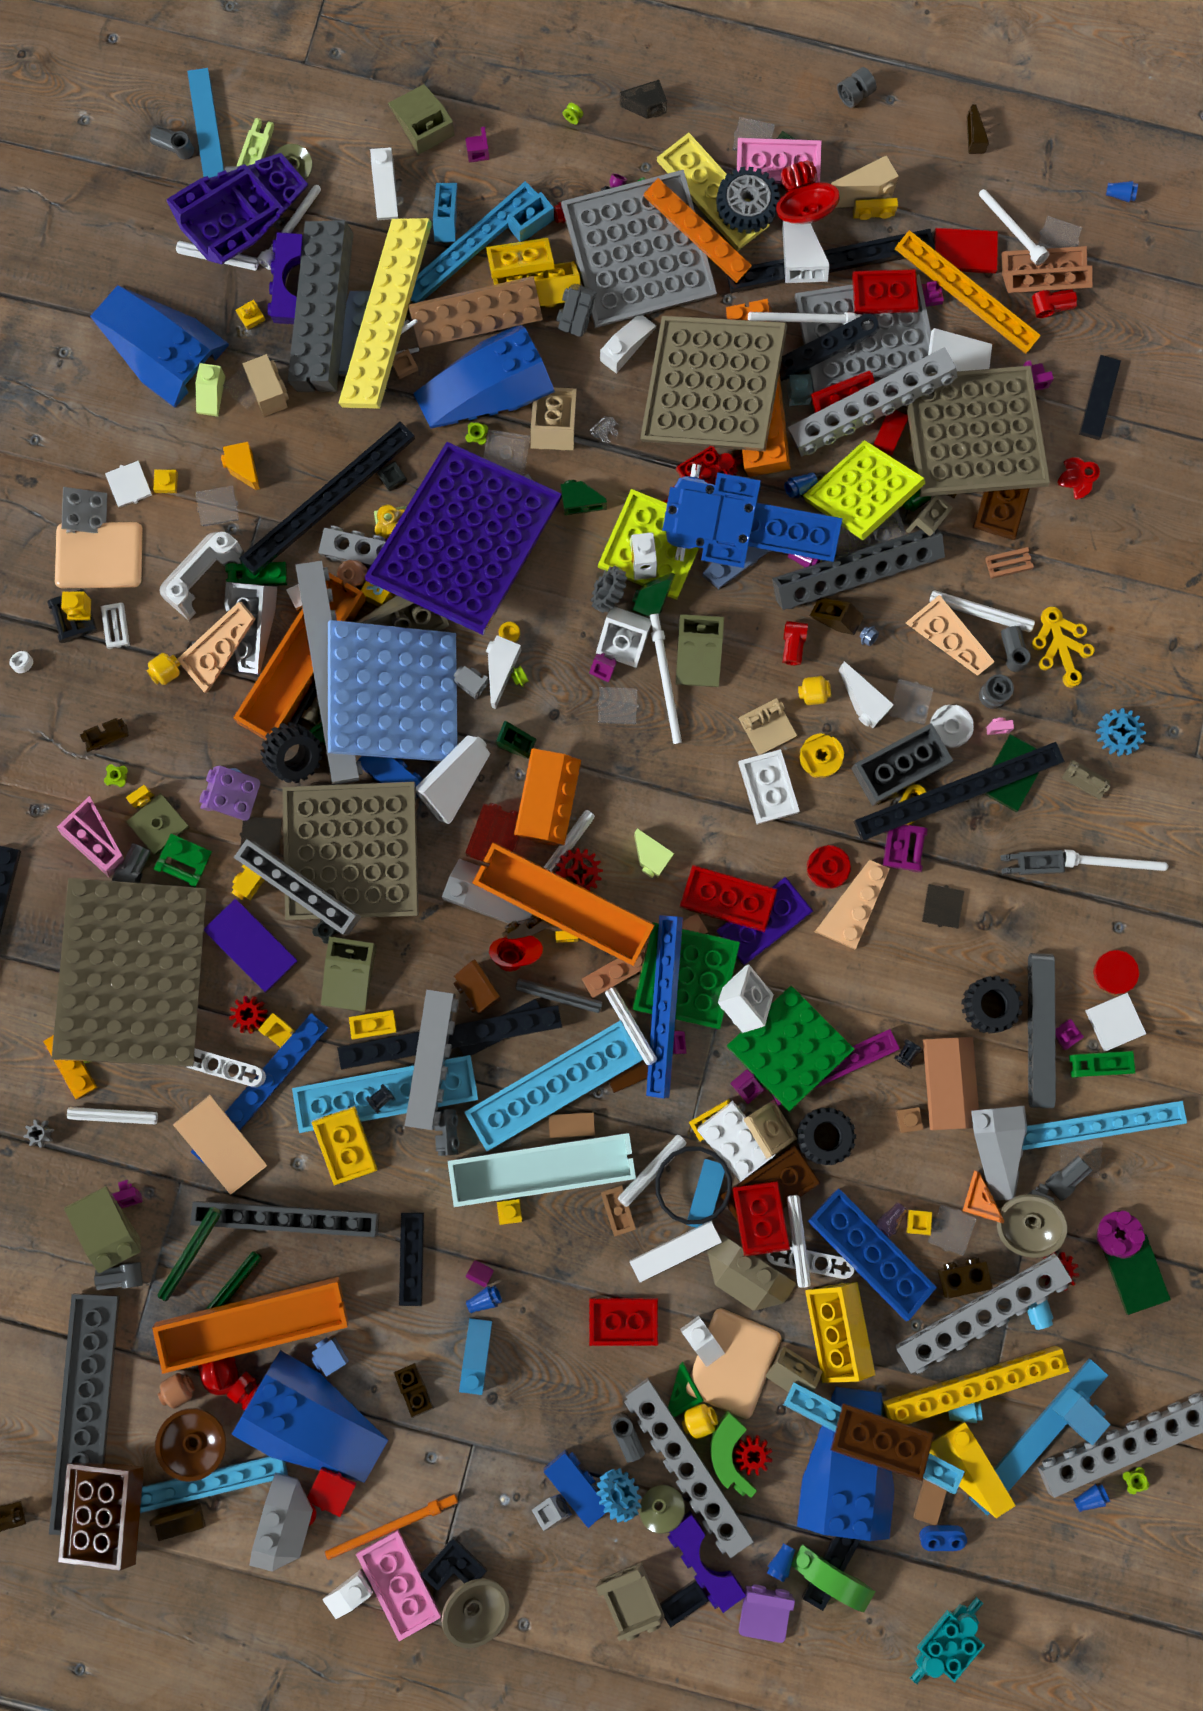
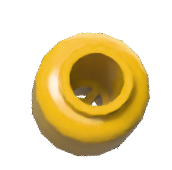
[146,653,181,685]
[798,676,831,705]
[682,1404,718,1439]

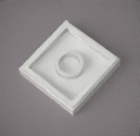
[1085,993,1146,1052]

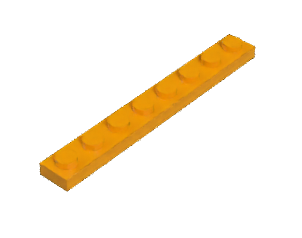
[895,230,1041,354]

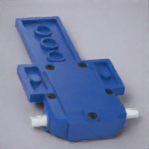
[662,464,843,568]

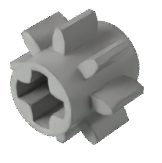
[23,1119,55,1148]

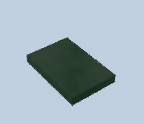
[984,734,1039,812]
[1103,1234,1171,1315]

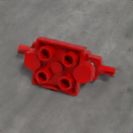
[663,446,743,503]

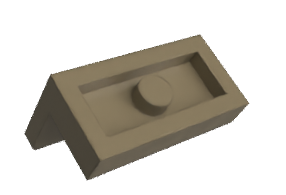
[906,495,953,536]
[765,1346,823,1392]

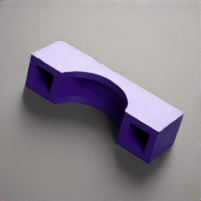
[268,232,303,325]
[667,1510,746,1613]

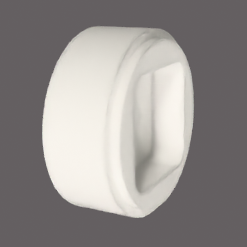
[10,651,33,673]

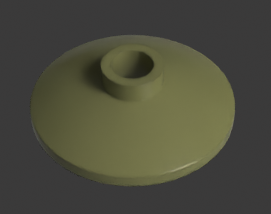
[274,144,313,181]
[639,1485,685,1534]

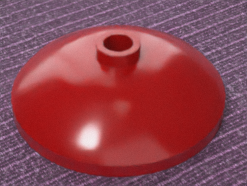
[776,182,840,224]

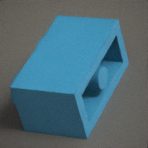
[507,192,554,242]
[1052,1388,1111,1446]

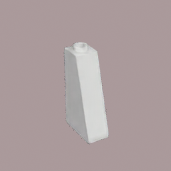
[782,221,829,283]
[415,735,490,824]

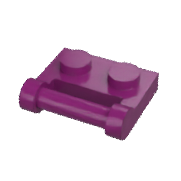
[883,825,928,873]

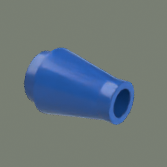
[1106,181,1138,203]
[784,472,818,498]
[466,1285,502,1313]
[1073,1484,1111,1512]
[767,1543,796,1582]

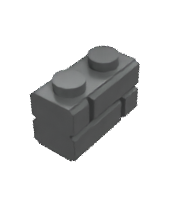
[557,284,597,337]

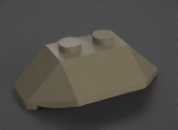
[707,1233,797,1311]

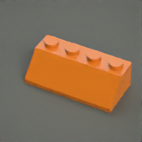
[514,749,581,846]

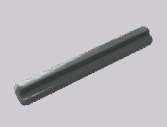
[516,979,602,1013]

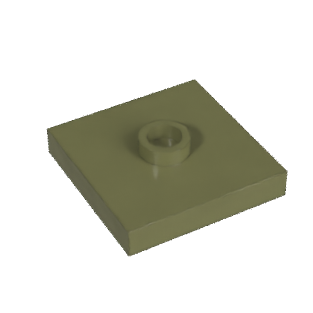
[126,793,190,856]

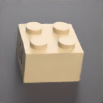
[242,354,289,417]

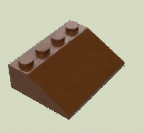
[58,1463,144,1571]

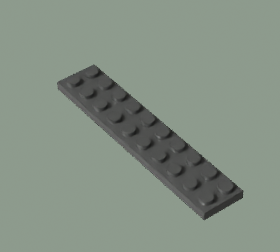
[49,1293,120,1535]

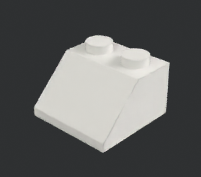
[596,606,652,668]
[718,965,774,1033]

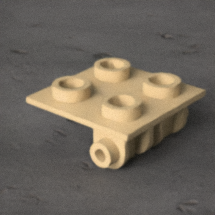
[738,698,797,756]

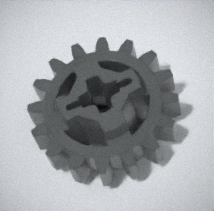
[591,566,627,613]

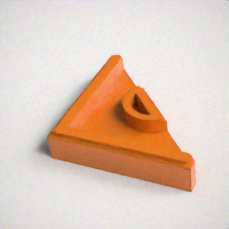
[963,1170,1004,1224]

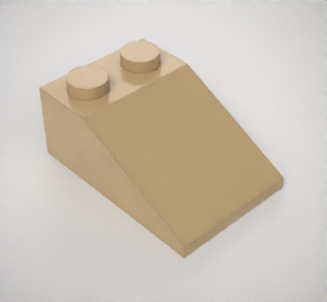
[831,156,899,208]
[531,388,576,450]

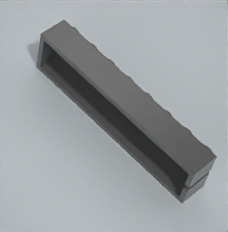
[288,220,354,392]

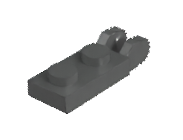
[1000,850,1065,875]

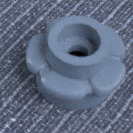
[859,626,879,646]

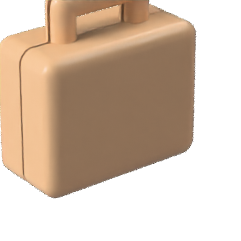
[55,522,143,588]
[686,1308,781,1419]

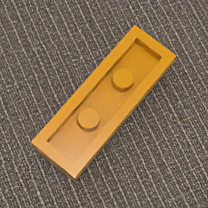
[43,1035,98,1100]

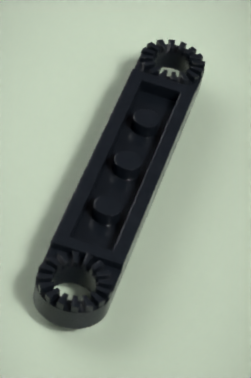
[779,314,879,381]

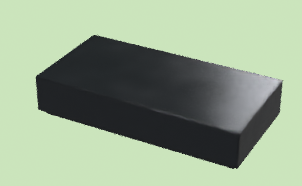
[660,1579,709,1628]

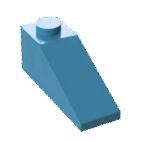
[433,183,457,243]
[459,1318,492,1395]

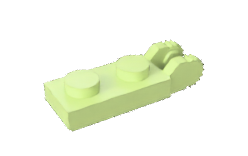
[237,118,274,166]

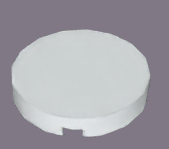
[930,705,974,748]

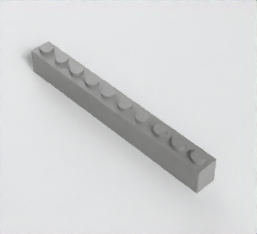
[296,561,363,785]

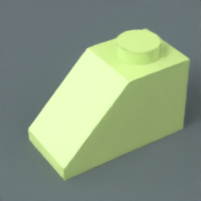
[196,363,225,416]
[634,829,674,878]

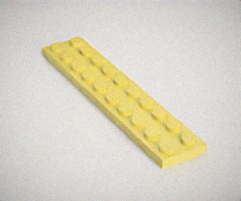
[339,218,432,409]

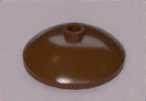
[155,1408,226,1482]

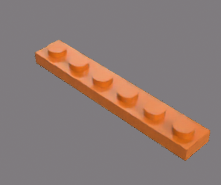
[643,178,752,283]

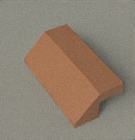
[1002,246,1093,293]
[923,1037,979,1130]

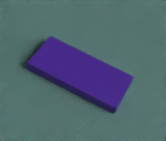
[716,877,813,966]
[203,898,298,993]

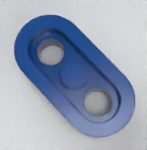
[919,1525,967,1551]

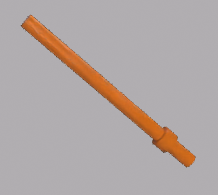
[325,1494,458,1560]

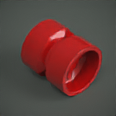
[227,1371,260,1411]

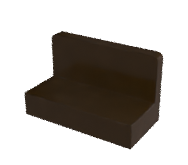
[149,1503,206,1542]

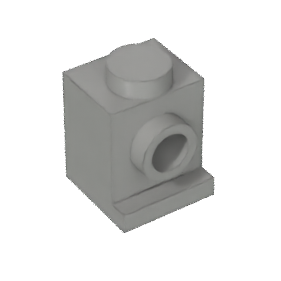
[454,666,489,700]

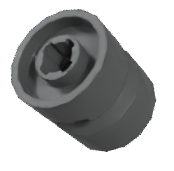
[837,67,877,108]
[979,674,1014,709]

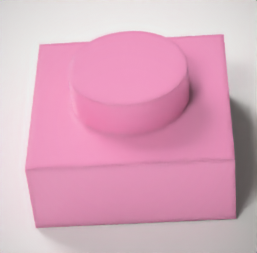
[986,718,1014,735]

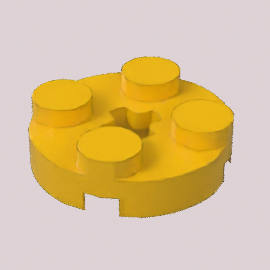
[799,733,844,778]

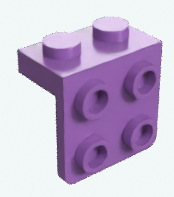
[199,766,260,821]
[739,1584,795,1643]

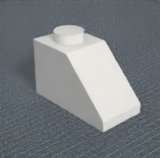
[680,1316,725,1367]
[322,1569,374,1619]

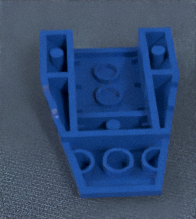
[90,285,229,408]
[413,325,555,429]
[231,1350,388,1483]
[797,1386,894,1541]

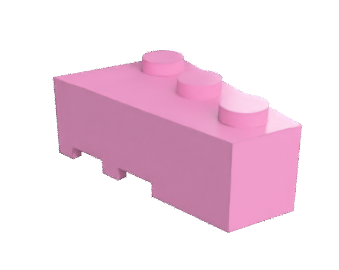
[57,796,124,878]

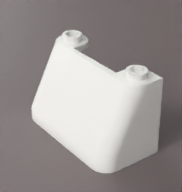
[160,532,244,620]

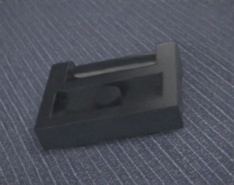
[47,589,98,643]

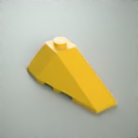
[929,1422,1016,1518]

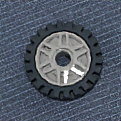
[716,167,780,234]

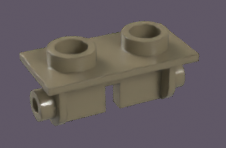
[1062,760,1111,800]

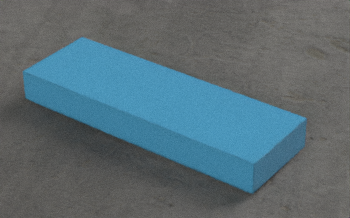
[687,1159,725,1228]

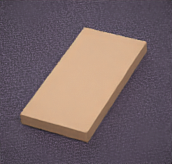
[173,1095,267,1195]

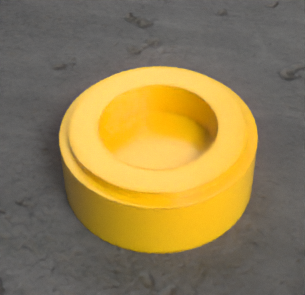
[499,622,520,643]

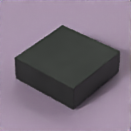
[377,461,407,492]

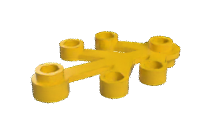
[1032,607,1094,688]

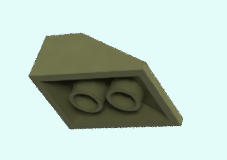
[64,1186,141,1273]

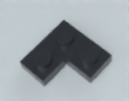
[421,1537,487,1591]

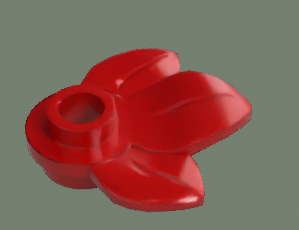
[1057,457,1100,500]

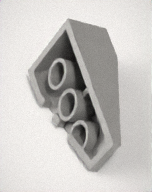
[225,582,277,674]
[442,859,532,925]
[971,1106,1027,1200]

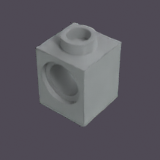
[532,1494,572,1531]

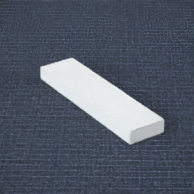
[630,1221,722,1282]

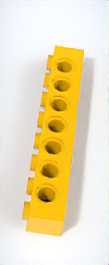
[883,1346,1070,1424]

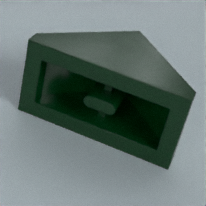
[496,721,537,759]

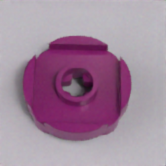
[1097,1211,1145,1258]

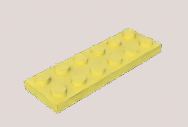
[657,133,770,251]

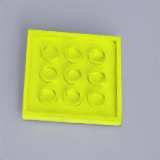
[803,440,926,540]
[598,489,700,600]

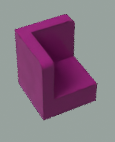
[465,127,489,163]
[1023,360,1054,391]

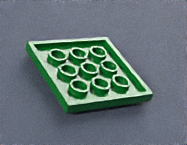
[632,922,740,1029]
[727,985,855,1112]

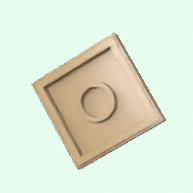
[743,1100,797,1159]

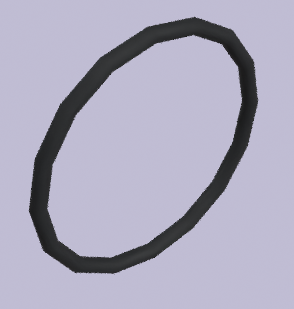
[655,1146,732,1225]

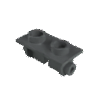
[435,1109,459,1156]

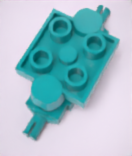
[909,1597,985,1685]

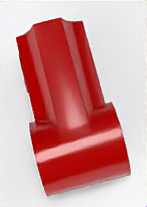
[1032,289,1077,319]
[782,621,808,666]

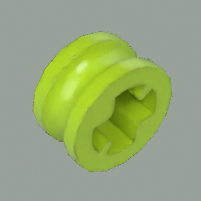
[563,103,584,125]

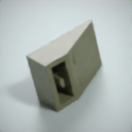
[388,84,455,155]
[675,614,724,687]
[321,936,377,1012]

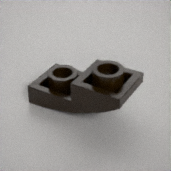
[501,916,552,939]
[393,1363,434,1418]

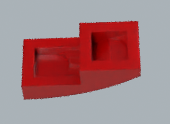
[873,410,908,455]

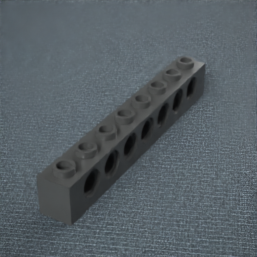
[772,529,945,610]
[190,1201,380,1237]

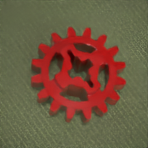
[554,848,603,891]

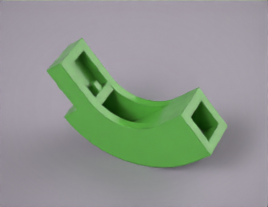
[710,1411,757,1498]
[791,1545,876,1613]

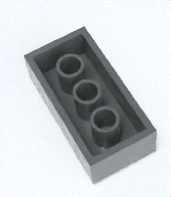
[851,723,953,807]

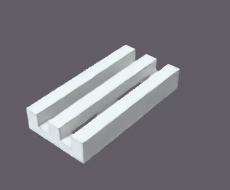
[101,602,130,649]

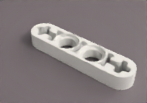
[187,1049,266,1087]
[766,1246,854,1279]

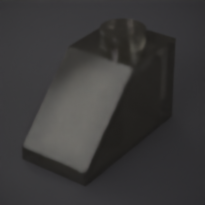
[620,80,667,119]

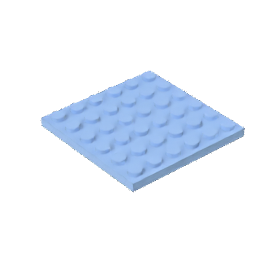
[328,620,457,761]

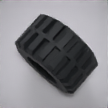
[261,722,323,783]
[961,976,1023,1034]
[796,1108,856,1165]

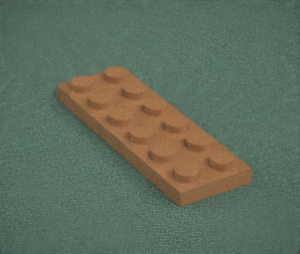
[409,276,543,348]

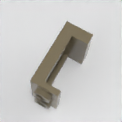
[596,1562,665,1641]

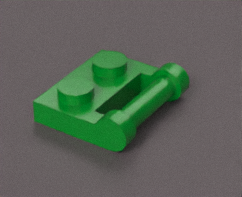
[154,833,212,888]

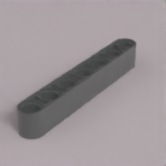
[1028,953,1056,1108]

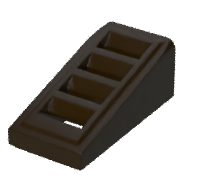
[967,104,989,154]

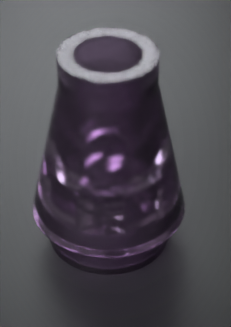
[876,1202,907,1238]

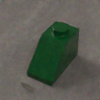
[561,480,607,516]
[632,573,675,617]

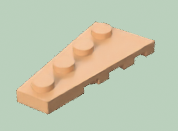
[906,595,995,676]
[177,602,256,693]
[814,860,890,950]

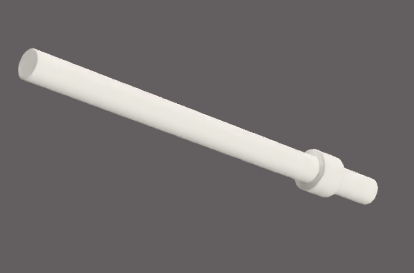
[748,312,870,324]
[650,614,682,744]

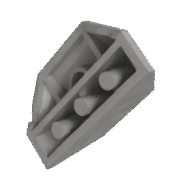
[249,1472,313,1571]

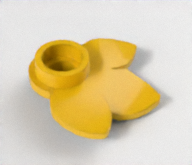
[375,505,405,540]

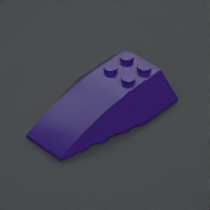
[167,153,308,265]

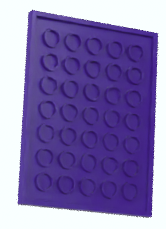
[365,442,562,635]

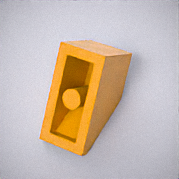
[221,442,260,490]

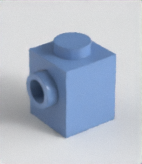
[312,1337,349,1377]

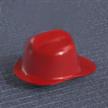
[489,936,543,972]
[198,1356,238,1395]

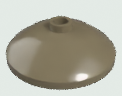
[997,1194,1067,1258]
[441,1578,510,1648]

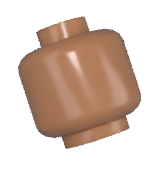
[337,560,368,588]
[158,1373,195,1409]

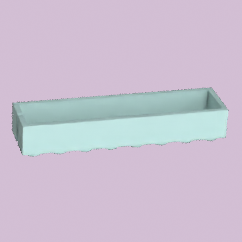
[448,1133,636,1207]

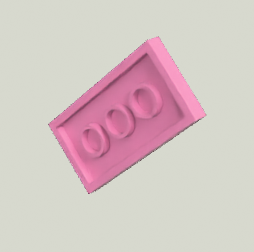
[737,138,821,184]
[356,1529,442,1641]

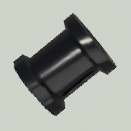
[894,1039,923,1069]
[365,1084,396,1114]

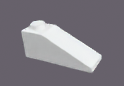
[370,148,398,220]
[600,315,656,374]
[486,636,521,709]
[839,661,894,728]

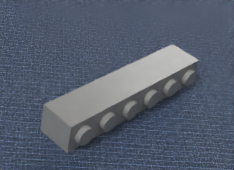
[234,839,361,935]
[405,990,459,1130]

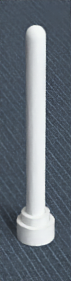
[257,185,321,270]
[979,189,1049,266]
[1063,849,1168,871]

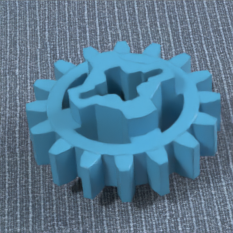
[1096,708,1146,757]
[596,1469,642,1523]

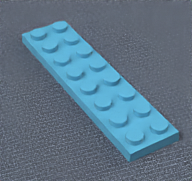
[464,1020,643,1151]
[292,1055,479,1133]

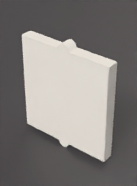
[105,461,152,508]

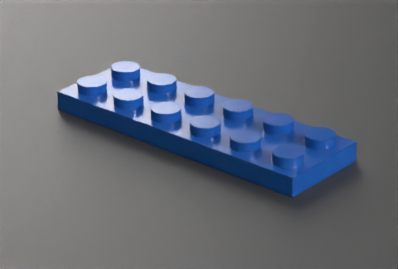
[808,1188,937,1321]

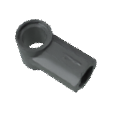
[150,125,194,160]
[1001,626,1031,672]
[112,843,151,883]
[1045,1155,1093,1201]
[94,1262,143,1290]
[611,1413,645,1463]

